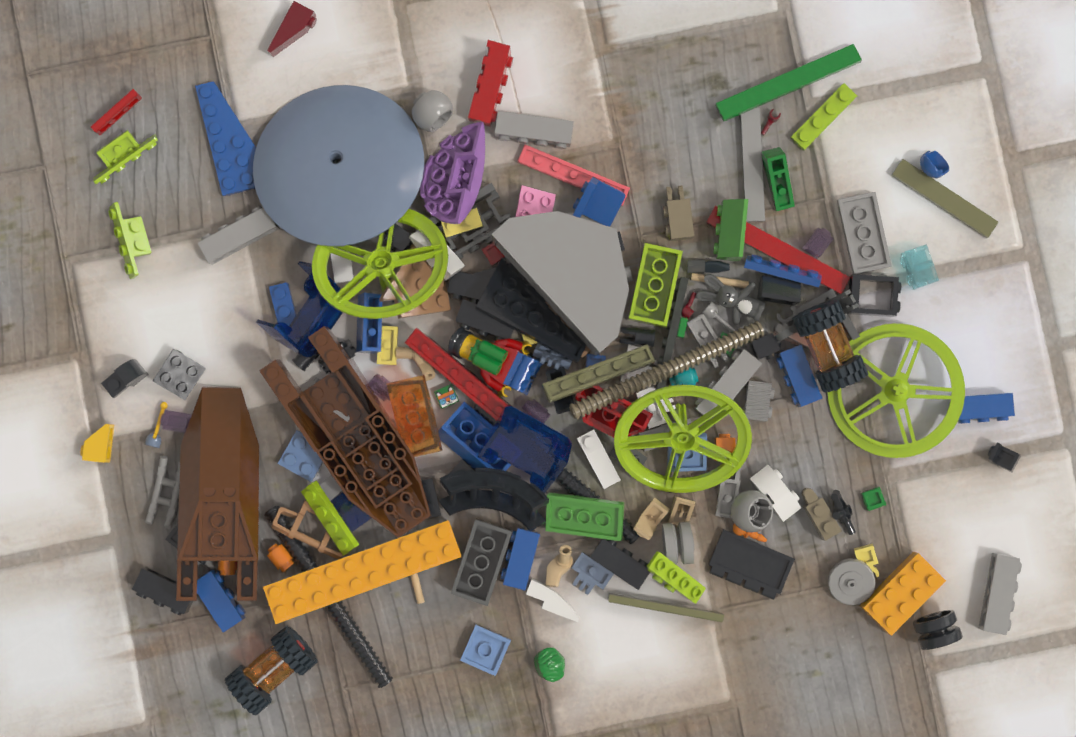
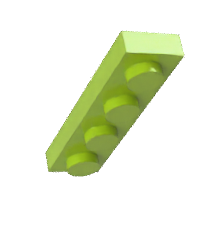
[790,83,857,151]
[301,480,359,556]

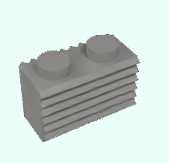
[744,380,775,422]

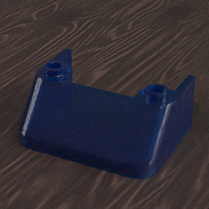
[256,261,346,357]

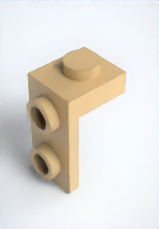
[633,497,670,540]

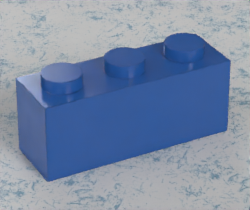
[356,293,383,354]
[776,345,823,407]
[950,393,1015,424]
[501,527,540,590]
[197,570,246,632]

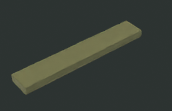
[891,159,998,238]
[542,344,655,403]
[608,593,724,622]

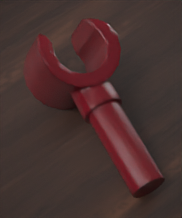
[761,109,781,135]
[681,292,697,319]

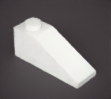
[577,429,621,489]

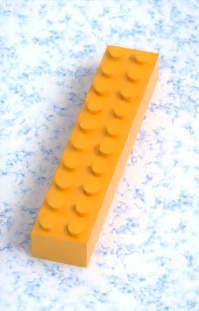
[263,520,462,624]

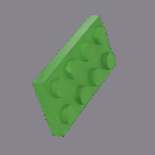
[545,492,624,541]

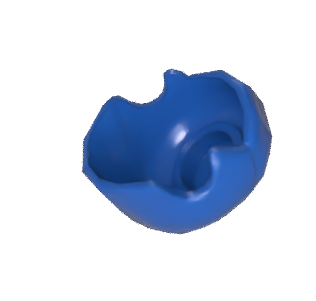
[920,151,949,179]

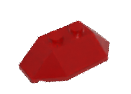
[575,385,653,438]

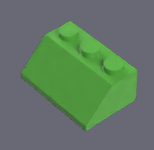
[713,199,748,261]

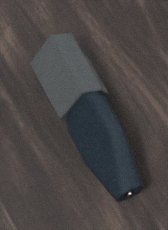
[687,259,730,273]

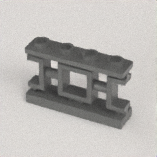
[429,183,512,260]

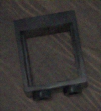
[847,274,902,317]

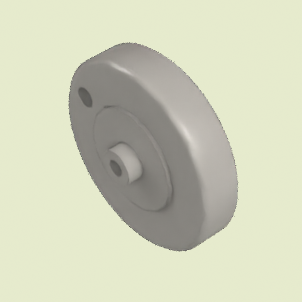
[828,558,875,605]

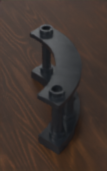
[439,468,549,531]

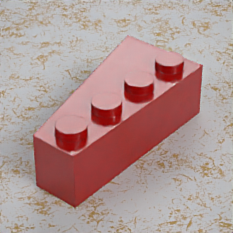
[468,40,514,127]

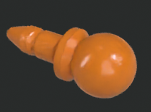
[732,523,767,542]

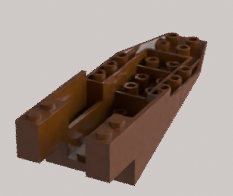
[259,326,431,538]
[176,387,259,601]

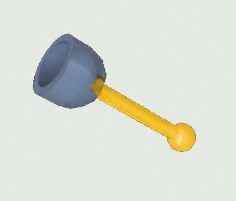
[145,402,168,448]

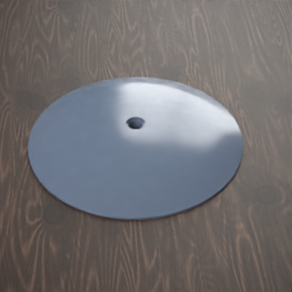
[253,85,424,246]

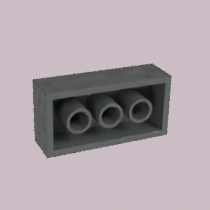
[451,519,512,606]

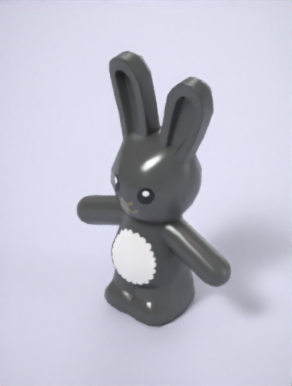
[696,274,766,325]

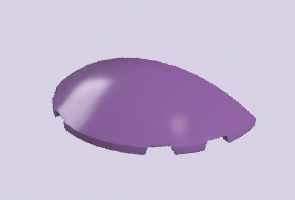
[420,122,485,224]

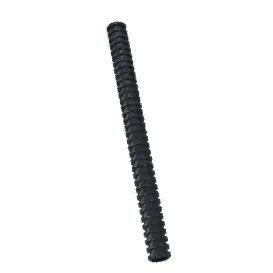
[473,404,639,544]
[264,506,393,688]

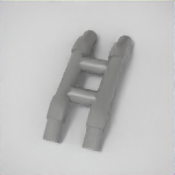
[145,456,180,529]

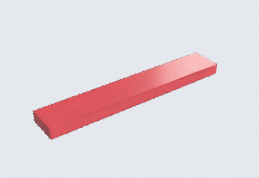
[517,145,630,206]

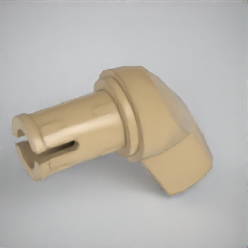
[396,346,436,381]
[545,545,573,587]

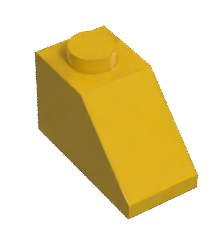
[80,424,115,463]

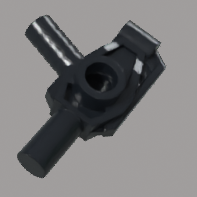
[831,490,856,535]

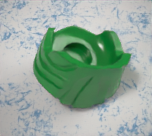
[534,648,565,682]

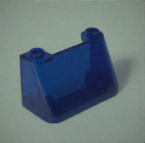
[477,406,572,494]

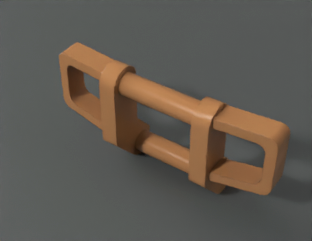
[271,500,343,559]

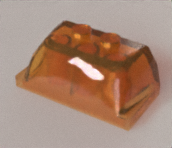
[386,375,443,457]

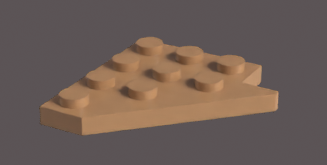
[379,244,451,319]

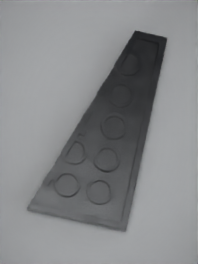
[475,258,587,363]

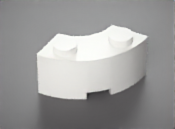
[750,465,801,522]

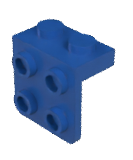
[572,177,626,227]

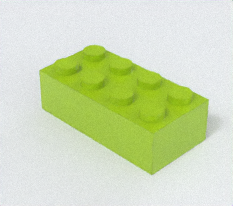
[628,243,683,328]

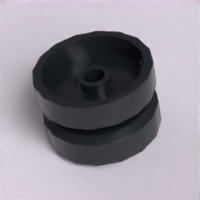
[913,610,963,650]

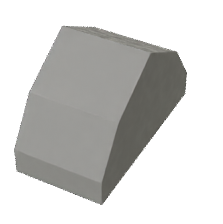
[492,211,629,356]

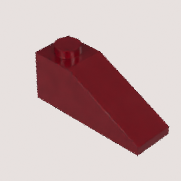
[267,1,317,57]

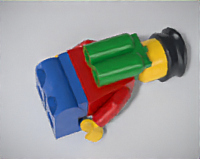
[448,327,542,397]

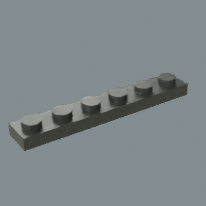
[655,277,689,390]

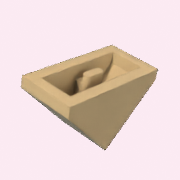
[668,496,695,527]

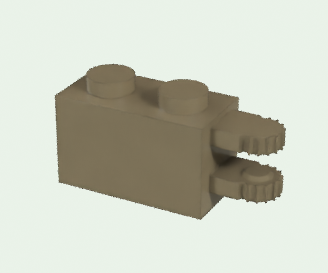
[663,185,694,241]
[801,488,842,541]

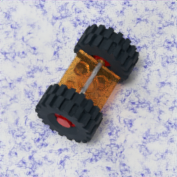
[792,299,869,392]
[225,625,318,715]

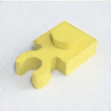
[854,544,879,577]

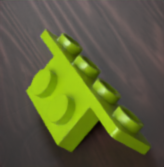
[93,129,158,184]
[108,202,152,279]
[647,551,706,604]

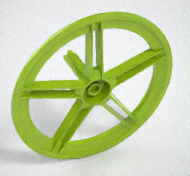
[312,209,448,319]
[828,323,965,458]
[614,385,752,493]

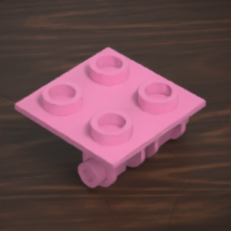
[515,186,556,217]

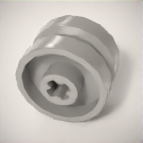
[662,521,694,565]

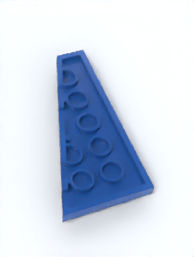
[195,81,256,196]

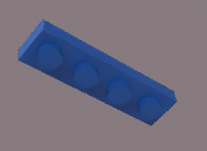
[744,255,822,287]

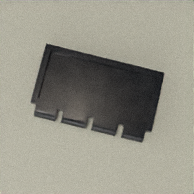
[708,529,795,600]

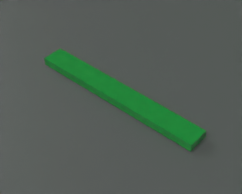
[715,44,862,122]

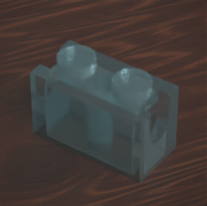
[900,244,939,290]

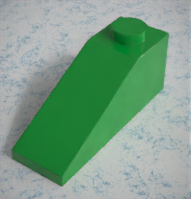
[761,147,795,211]

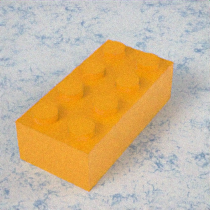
[859,552,946,636]

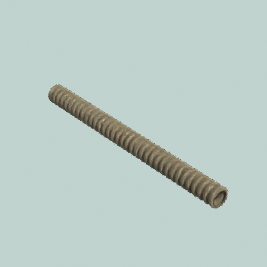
[569,321,764,420]

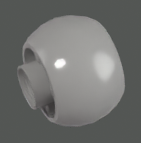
[412,90,453,132]
[731,490,773,532]

